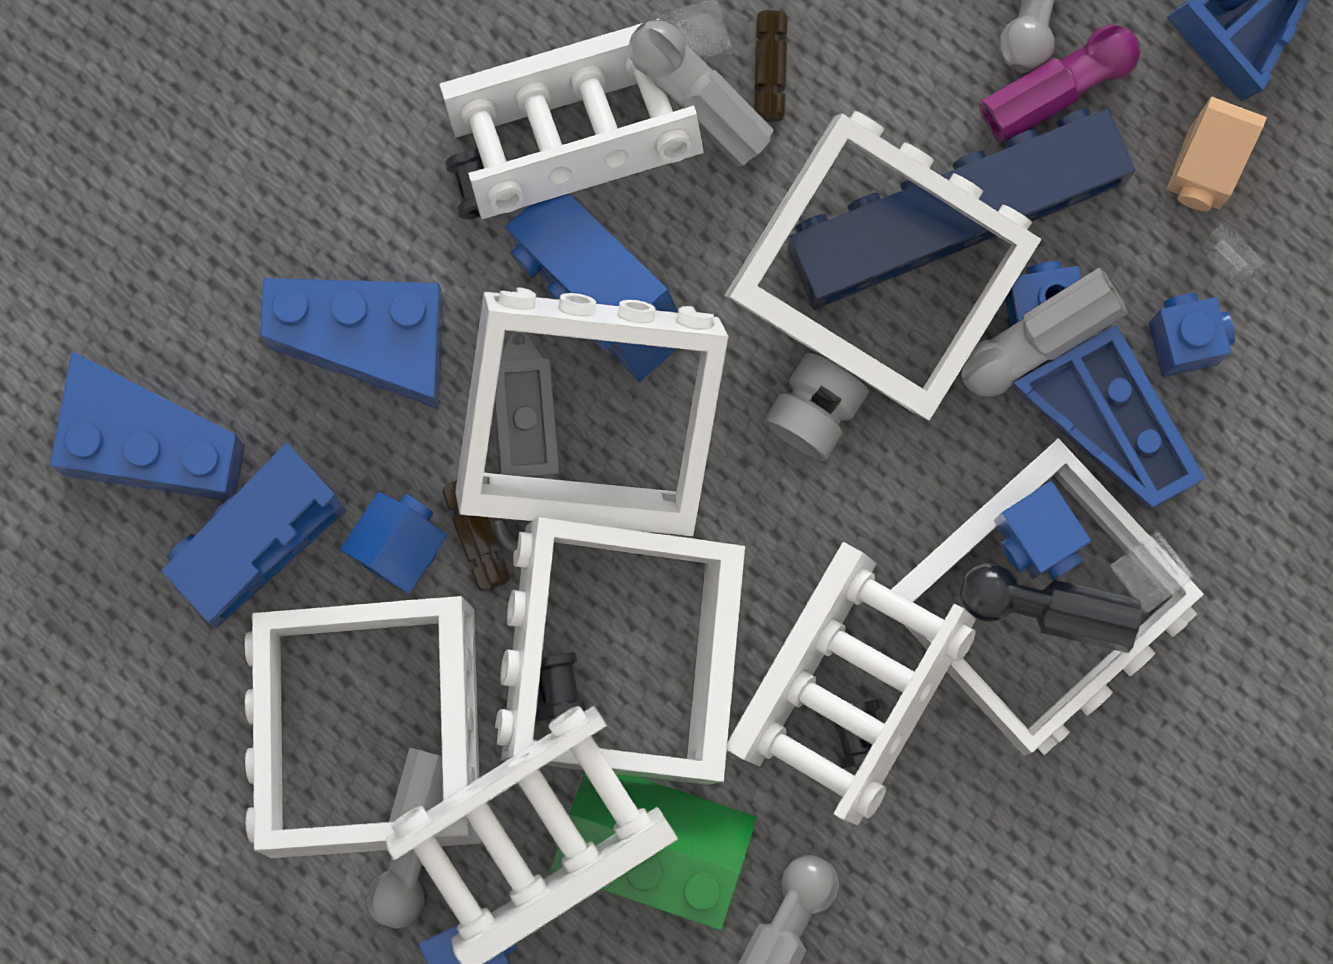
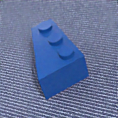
[1166,0,1309,102]
[505,194,678,383]
[260,278,443,410]
[1013,324,1205,511]
[50,351,245,501]
[161,442,347,628]

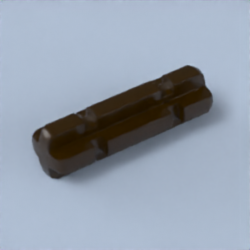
[754,10,787,122]
[442,480,510,591]

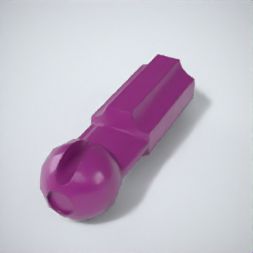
[978,24,1140,144]

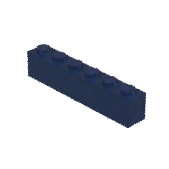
[787,108,1136,310]

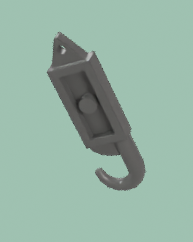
[493,330,560,555]

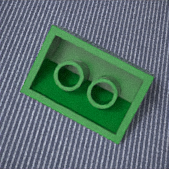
[549,773,756,930]

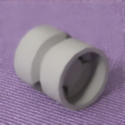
[763,353,869,462]

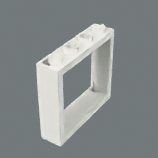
[724,111,1041,420]
[455,287,728,536]
[891,438,1204,756]
[495,517,745,785]
[245,596,481,858]

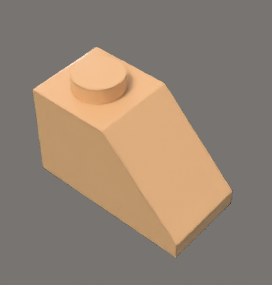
[1166,97,1267,211]

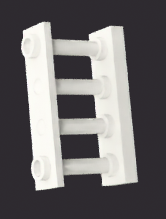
[439,19,704,219]
[727,542,976,825]
[386,706,678,964]

